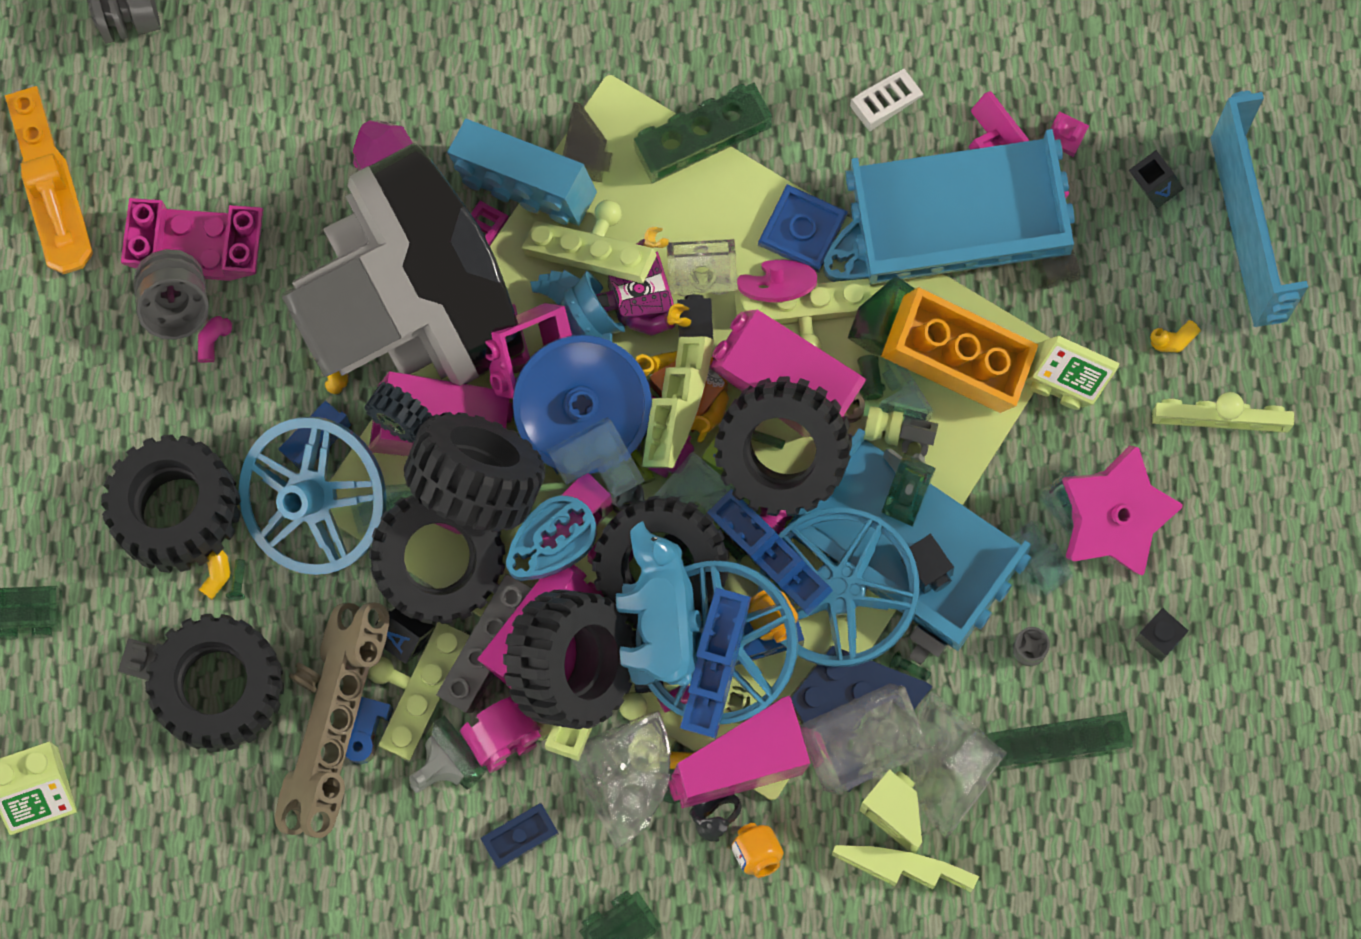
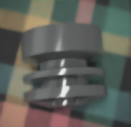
[87,0,161,44]
[133,249,209,340]

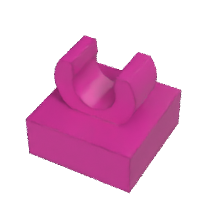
[1050,111,1089,157]

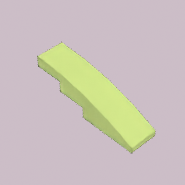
[642,337,714,468]
[832,845,979,892]

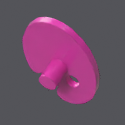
[737,260,817,302]

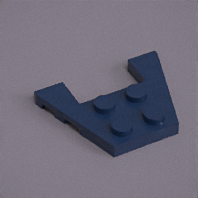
[790,646,933,792]

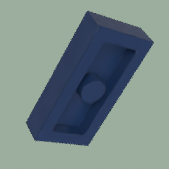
[480,803,559,870]

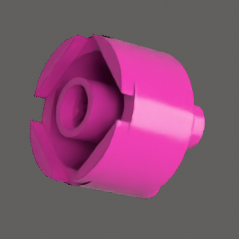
[460,697,542,773]

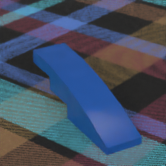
[707,489,833,615]
[680,587,751,739]

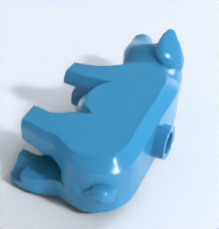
[616,521,702,686]

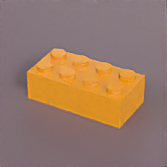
[881,287,1038,413]

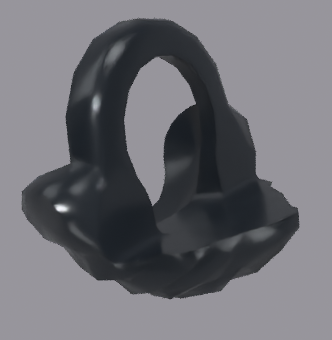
[689,794,742,842]

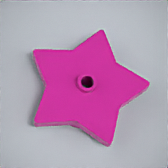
[1062,445,1182,576]

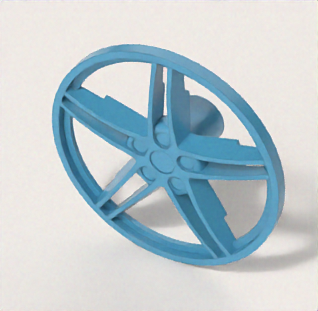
[239,417,387,575]
[758,508,919,667]
[636,560,798,724]

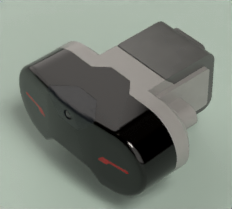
[281,143,525,386]

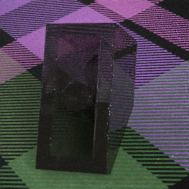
[563,102,613,182]

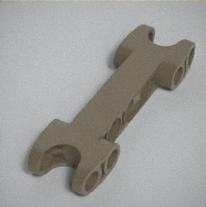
[275,602,389,838]

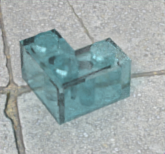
[546,417,644,498]
[654,452,745,512]

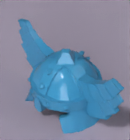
[530,270,625,342]

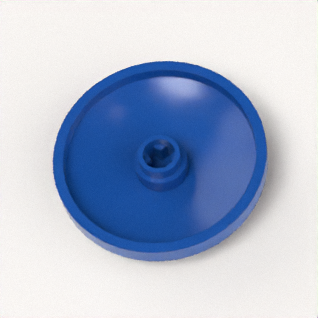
[512,335,652,474]

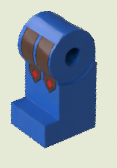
[345,697,393,764]

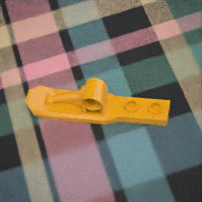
[5,86,93,274]

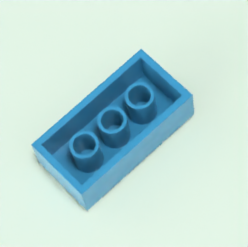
[447,118,597,226]

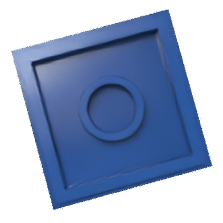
[758,184,848,273]

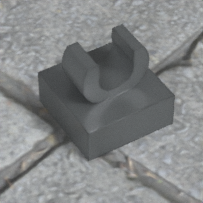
[900,416,938,457]
[909,625,948,665]
[118,638,156,681]

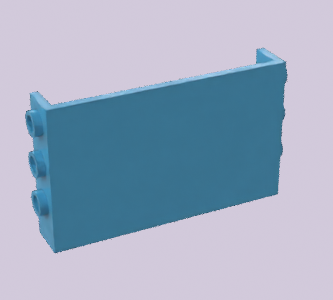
[1210,91,1308,327]
[845,129,1075,284]
[788,428,1032,651]

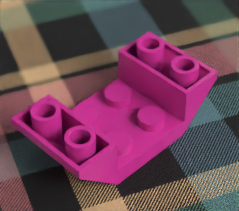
[121,198,264,281]

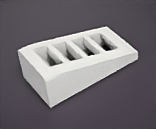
[850,69,923,132]

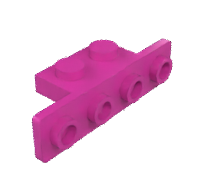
[968,91,1069,198]

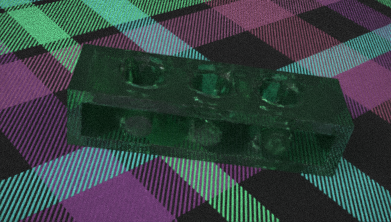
[634,82,772,184]
[985,712,1133,773]

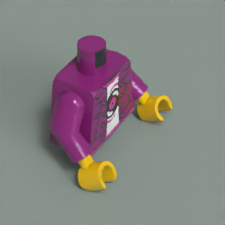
[595,227,691,336]

